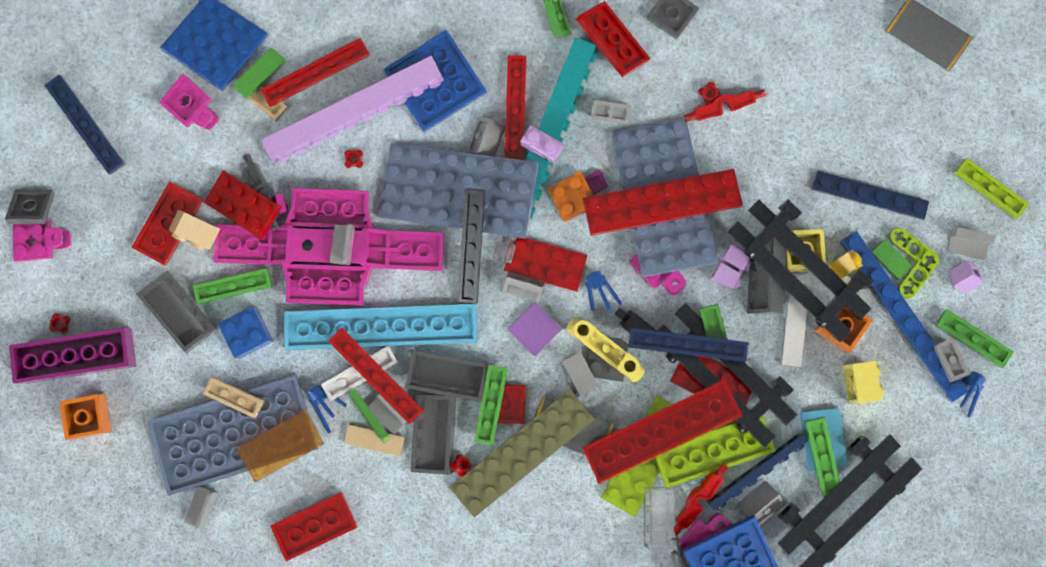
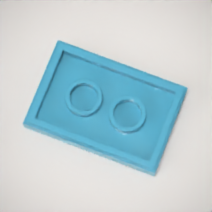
[800,408,848,471]

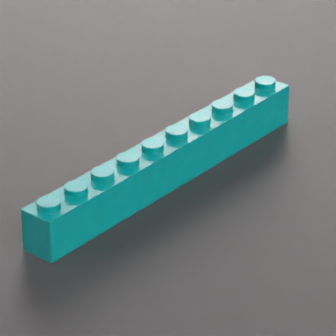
[525,37,598,218]

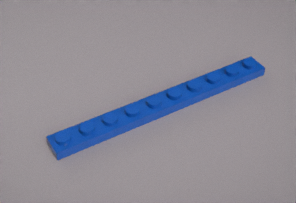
[840,231,968,402]

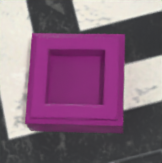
[585,170,609,195]

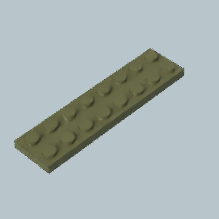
[449,389,595,518]

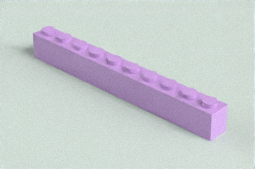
[261,56,444,163]

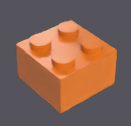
[814,306,873,353]
[59,394,112,440]

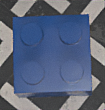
[218,306,274,359]

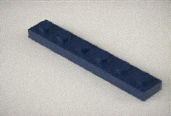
[44,74,126,175]
[812,171,929,220]
[628,328,749,362]
[706,433,808,511]

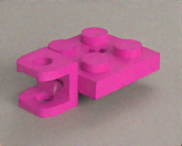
[159,74,219,130]
[12,220,71,262]
[629,254,686,296]
[679,512,732,548]

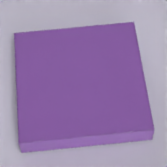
[508,303,562,356]

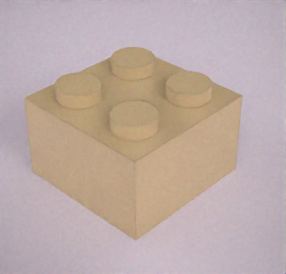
[169,210,220,251]

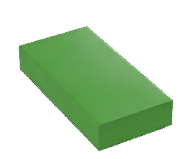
[872,239,913,280]
[699,304,728,339]

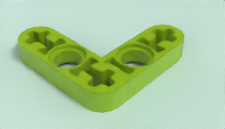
[889,228,939,299]

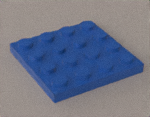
[160,0,268,91]
[383,29,487,132]
[682,514,778,567]

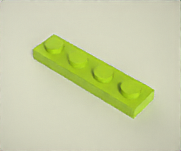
[953,158,1029,220]

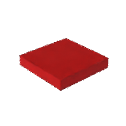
[498,385,526,424]

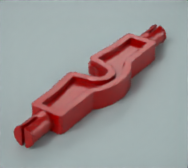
[683,89,766,122]
[670,463,729,537]

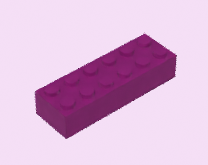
[9,327,136,384]

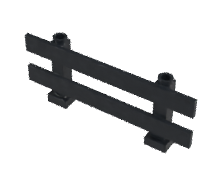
[727,199,873,342]
[657,303,797,448]
[777,434,923,567]

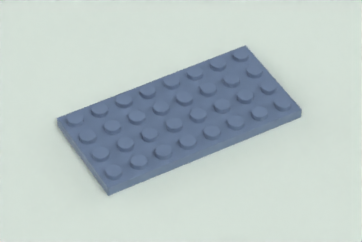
[612,118,719,278]
[378,143,539,239]
[147,375,318,496]

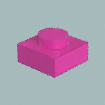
[273,193,288,217]

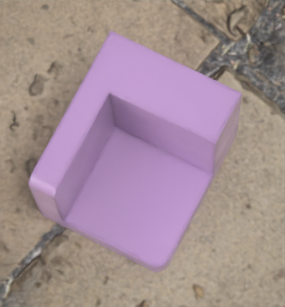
[949,260,984,294]

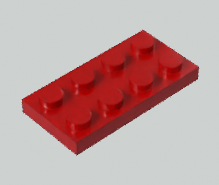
[576,1,651,78]
[203,170,282,239]
[131,181,204,266]
[504,237,588,292]
[669,356,752,405]
[270,492,358,562]

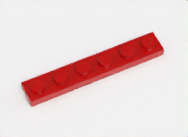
[260,37,370,108]
[504,55,527,160]
[328,328,424,424]

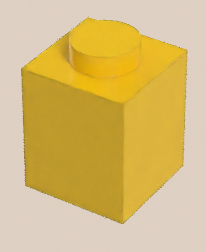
[828,249,863,279]

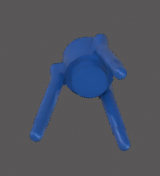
[585,271,622,311]
[946,371,986,417]
[307,384,347,434]

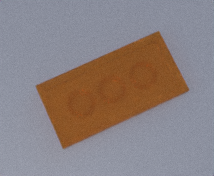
[237,410,325,483]

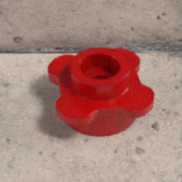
[698,82,721,104]
[344,150,363,168]
[49,313,71,334]
[450,455,471,478]

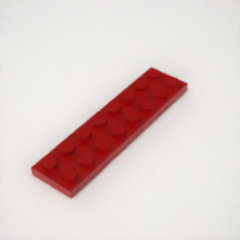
[583,169,743,236]
[582,379,743,484]

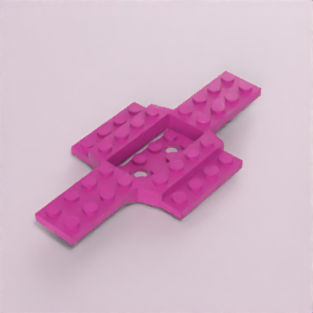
[213,188,444,306]

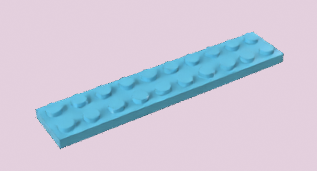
[284,304,478,350]

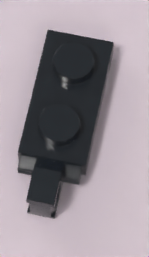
[615,307,657,334]

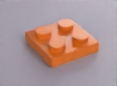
[547,171,594,222]

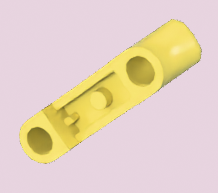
[567,317,645,382]

